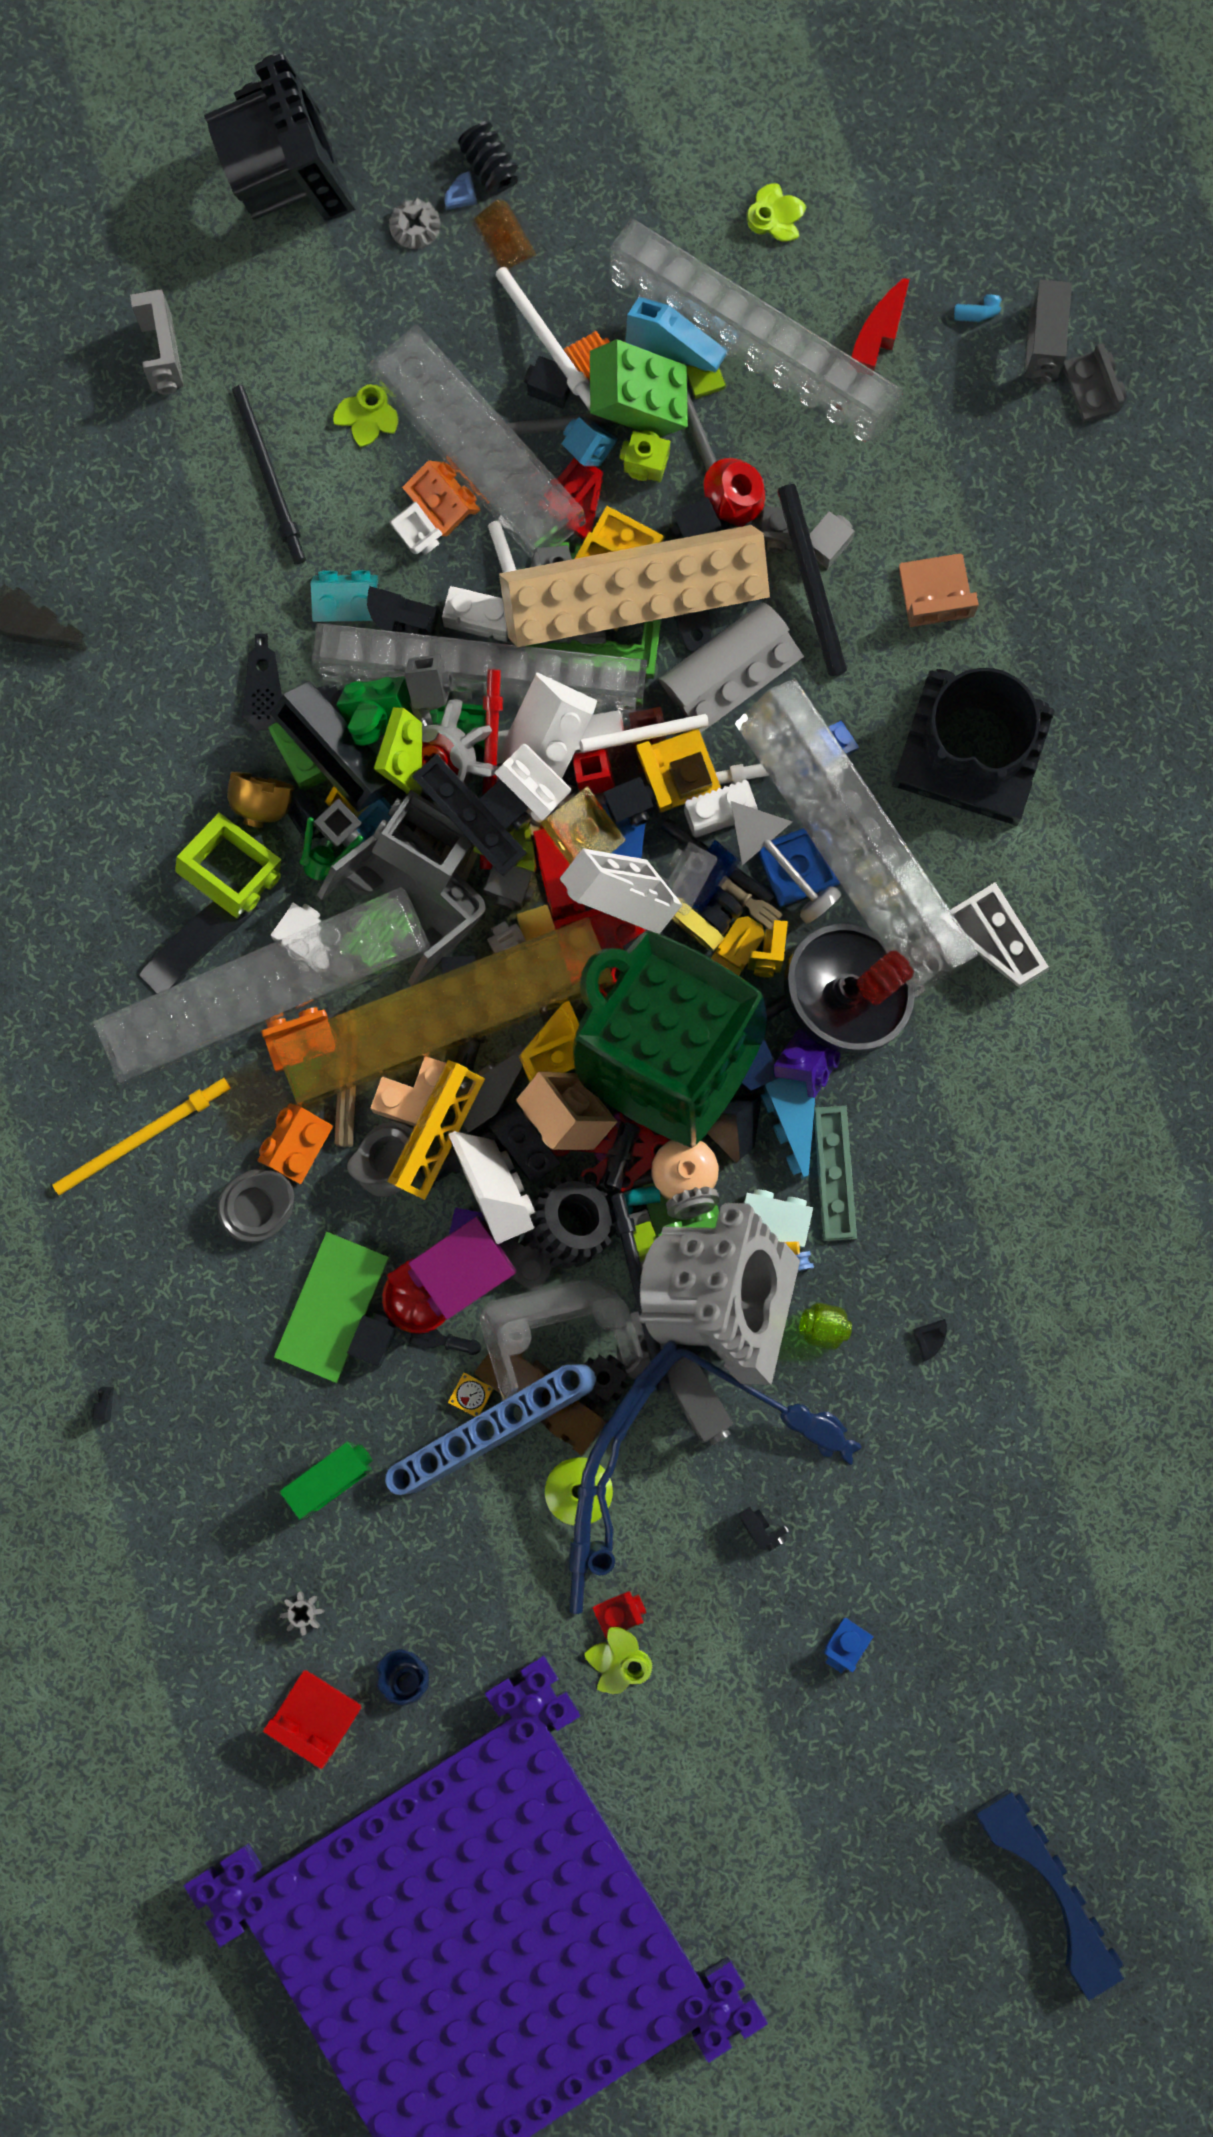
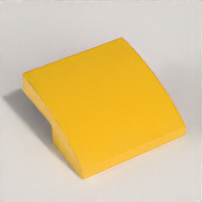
[575,506,665,559]

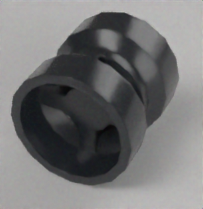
[698,889,744,936]

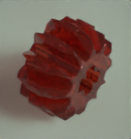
[856,950,914,1005]

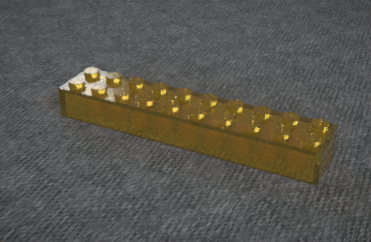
[273,917,613,1107]

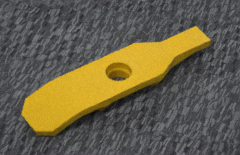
[711,916,765,976]

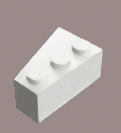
[560,849,682,934]

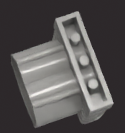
[640,1203,800,1385]

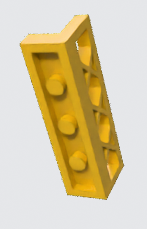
[387,1060,485,1200]

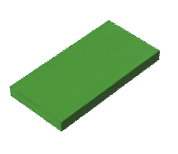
[274,1232,389,1383]

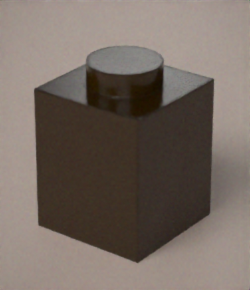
[669,751,712,800]

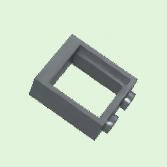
[1024,279,1072,384]
[372,790,473,894]
[667,1357,734,1445]

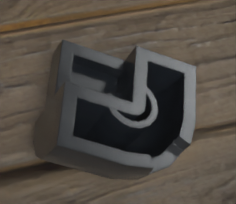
[367,586,441,645]

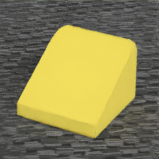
[516,905,558,949]

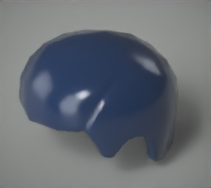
[376,1649,429,1706]

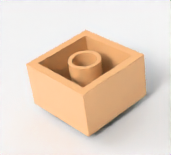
[516,1072,617,1150]

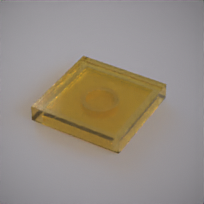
[540,786,626,864]

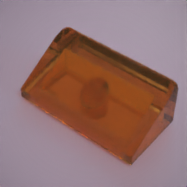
[474,199,536,270]

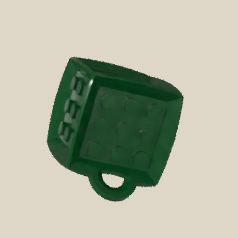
[573,931,767,1147]

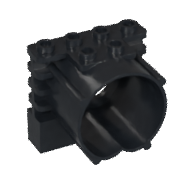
[204,54,355,221]
[892,668,1055,826]

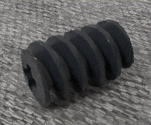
[458,121,518,196]

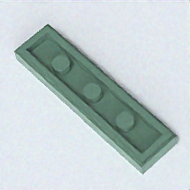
[814,1105,857,1242]

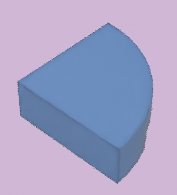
[445,171,477,210]

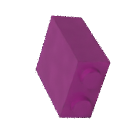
[408,1214,517,1320]

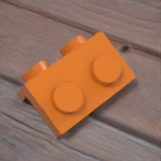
[257,1103,333,1184]

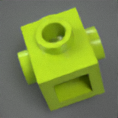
[619,430,671,482]

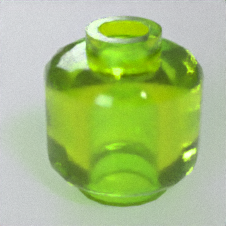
[799,1302,852,1350]

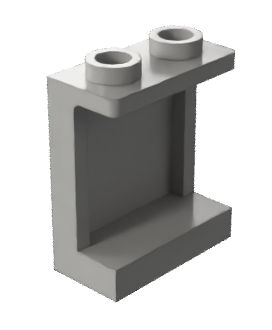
[130,289,184,394]

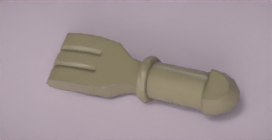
[718,879,782,930]

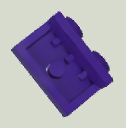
[774,1028,841,1098]

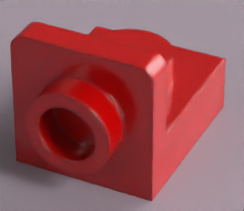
[592,1590,647,1639]

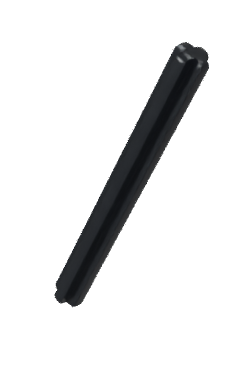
[777,484,847,676]

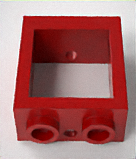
[533,822,585,921]

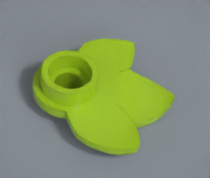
[747,183,806,242]
[333,384,398,447]
[584,1627,652,1694]

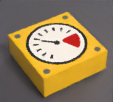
[448,1372,494,1417]

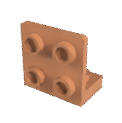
[899,554,979,627]

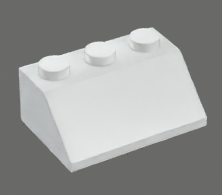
[497,672,597,779]
[448,1131,535,1244]

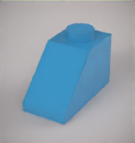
[562,416,618,466]

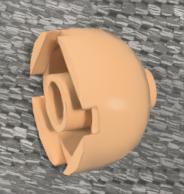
[651,1140,719,1200]

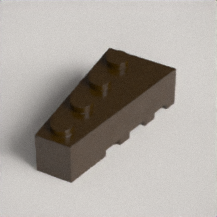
[474,1339,608,1456]

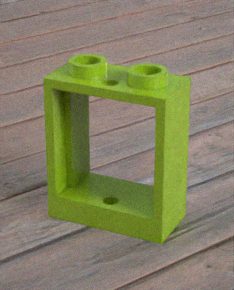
[175,813,282,919]

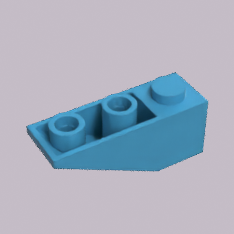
[626,297,727,372]
[760,1078,815,1180]

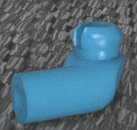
[954,295,1002,322]

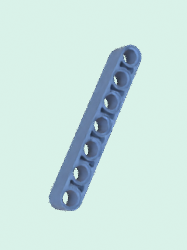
[385,1364,596,1495]

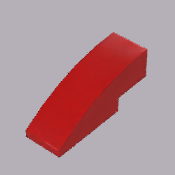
[848,278,910,377]

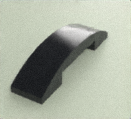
[139,885,259,998]

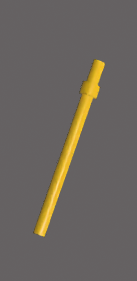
[52,1078,231,1196]

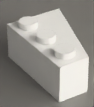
[938,882,1049,988]

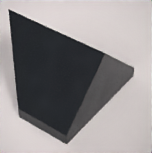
[707,1093,762,1163]

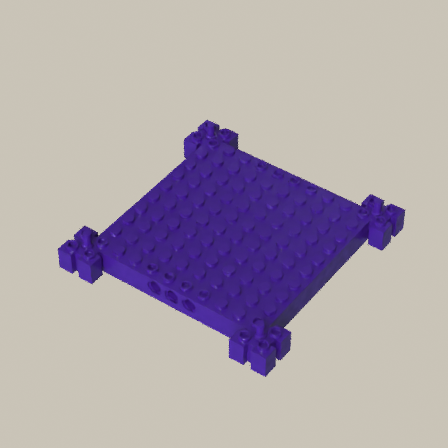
[183,1655,768,2137]

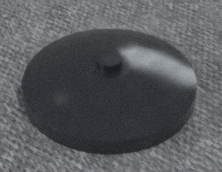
[784,924,914,1054]

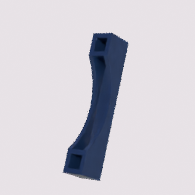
[973,1789,1124,2001]

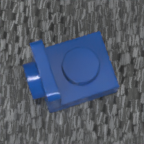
[822,1617,874,1673]

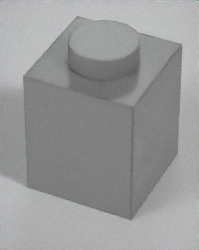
[810,511,855,569]

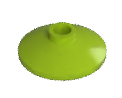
[545,1457,613,1526]

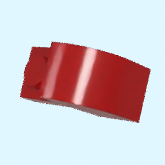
[573,748,615,798]

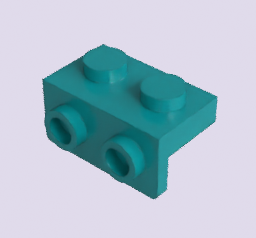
[311,570,378,622]

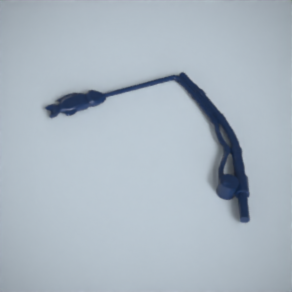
[569,1341,862,1614]

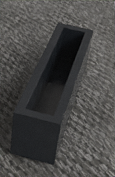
[270,681,393,812]

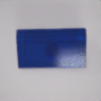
[675,840,741,912]

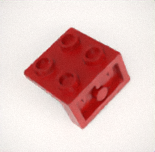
[263,1670,362,1769]

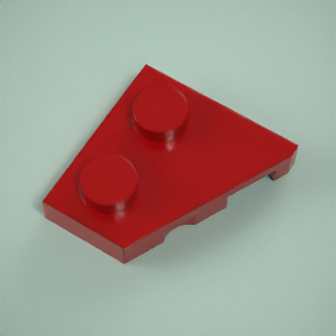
[538,457,604,540]

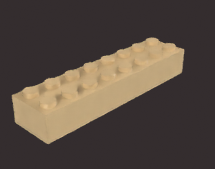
[499,525,770,647]

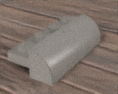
[658,603,804,733]

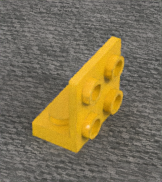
[637,729,721,813]

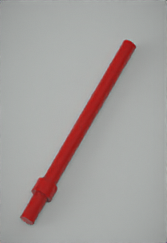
[479,669,503,870]

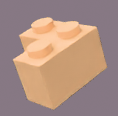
[371,1056,446,1127]

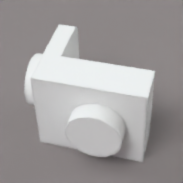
[389,502,442,555]

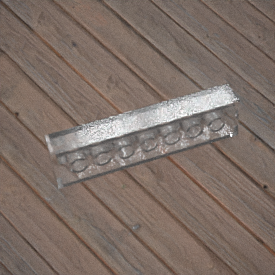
[367,324,586,560]

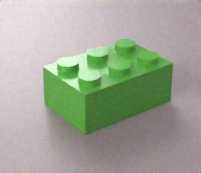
[590,339,688,437]

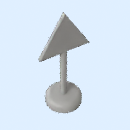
[731,801,841,924]

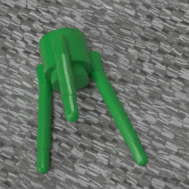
[299,817,363,881]

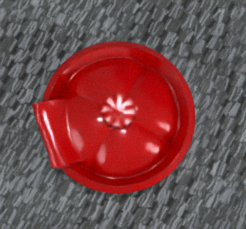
[704,458,765,527]
[382,1258,446,1333]

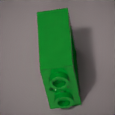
[279,1441,373,1520]

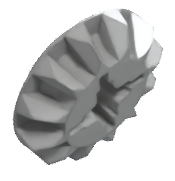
[389,198,440,249]
[666,1186,720,1220]

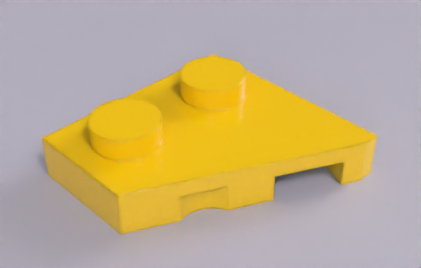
[519,1001,579,1082]

